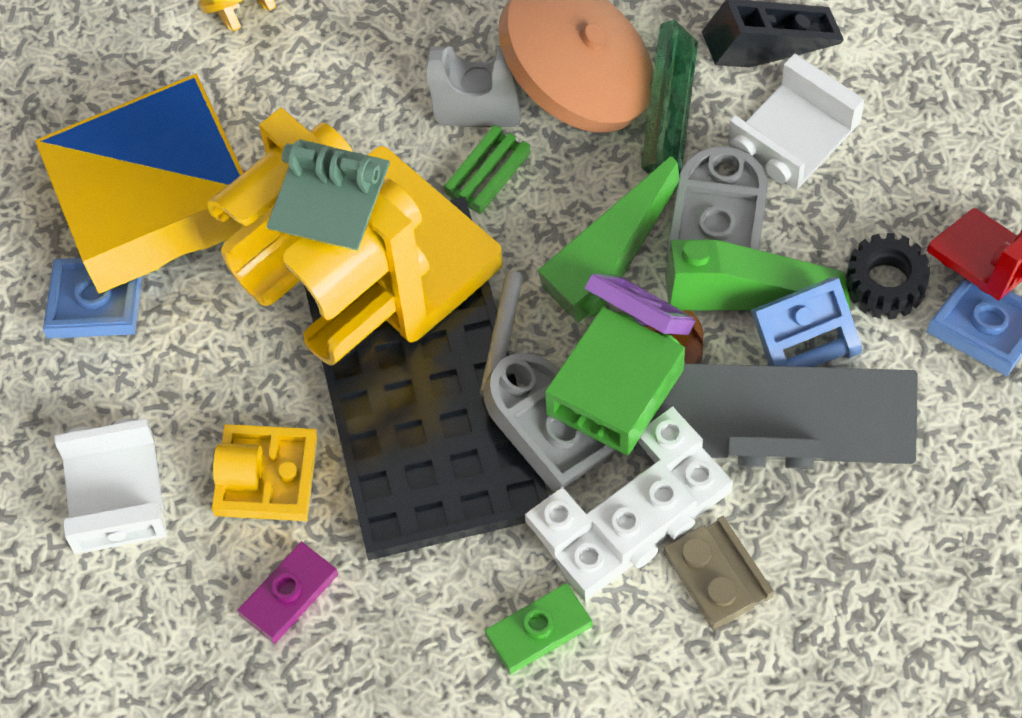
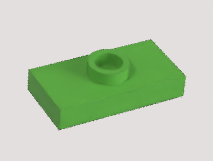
[485,583,593,675]

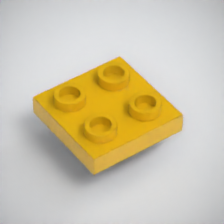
[212,424,318,521]

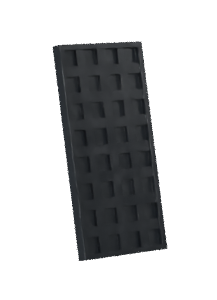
[304,197,548,561]

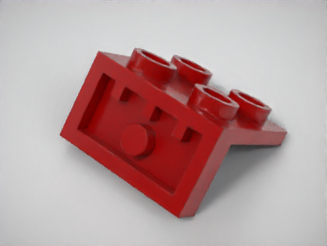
[926,208,1022,301]

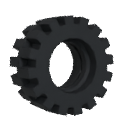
[846,233,930,319]

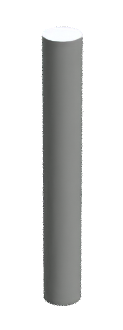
[480,271,523,396]

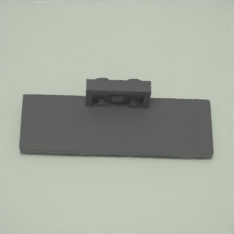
[634,363,918,469]

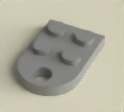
[666,146,768,262]
[483,353,618,493]

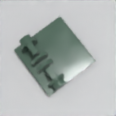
[267,139,390,251]

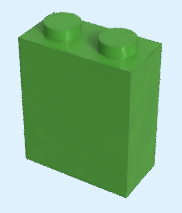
[545,307,685,456]

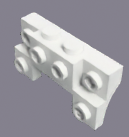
[525,407,733,601]

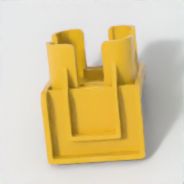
[208,107,503,365]

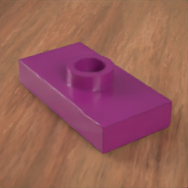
[237,541,338,644]

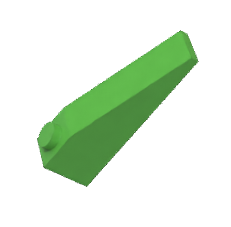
[538,156,680,323]
[665,240,851,310]

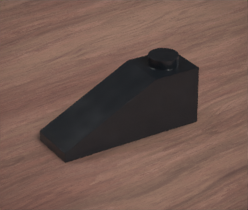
[701,0,844,67]

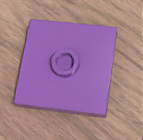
[584,273,696,335]

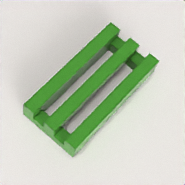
[444,125,531,214]

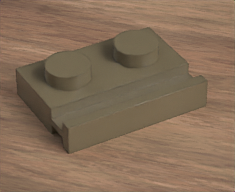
[664,515,774,630]

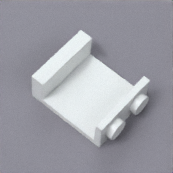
[728,53,864,190]
[54,418,167,554]

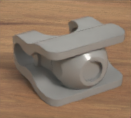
[426,46,521,127]

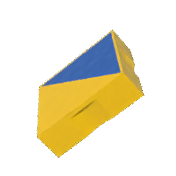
[35,73,244,294]

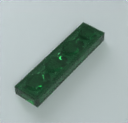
[641,19,698,177]

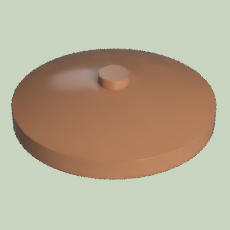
[498,0,655,133]

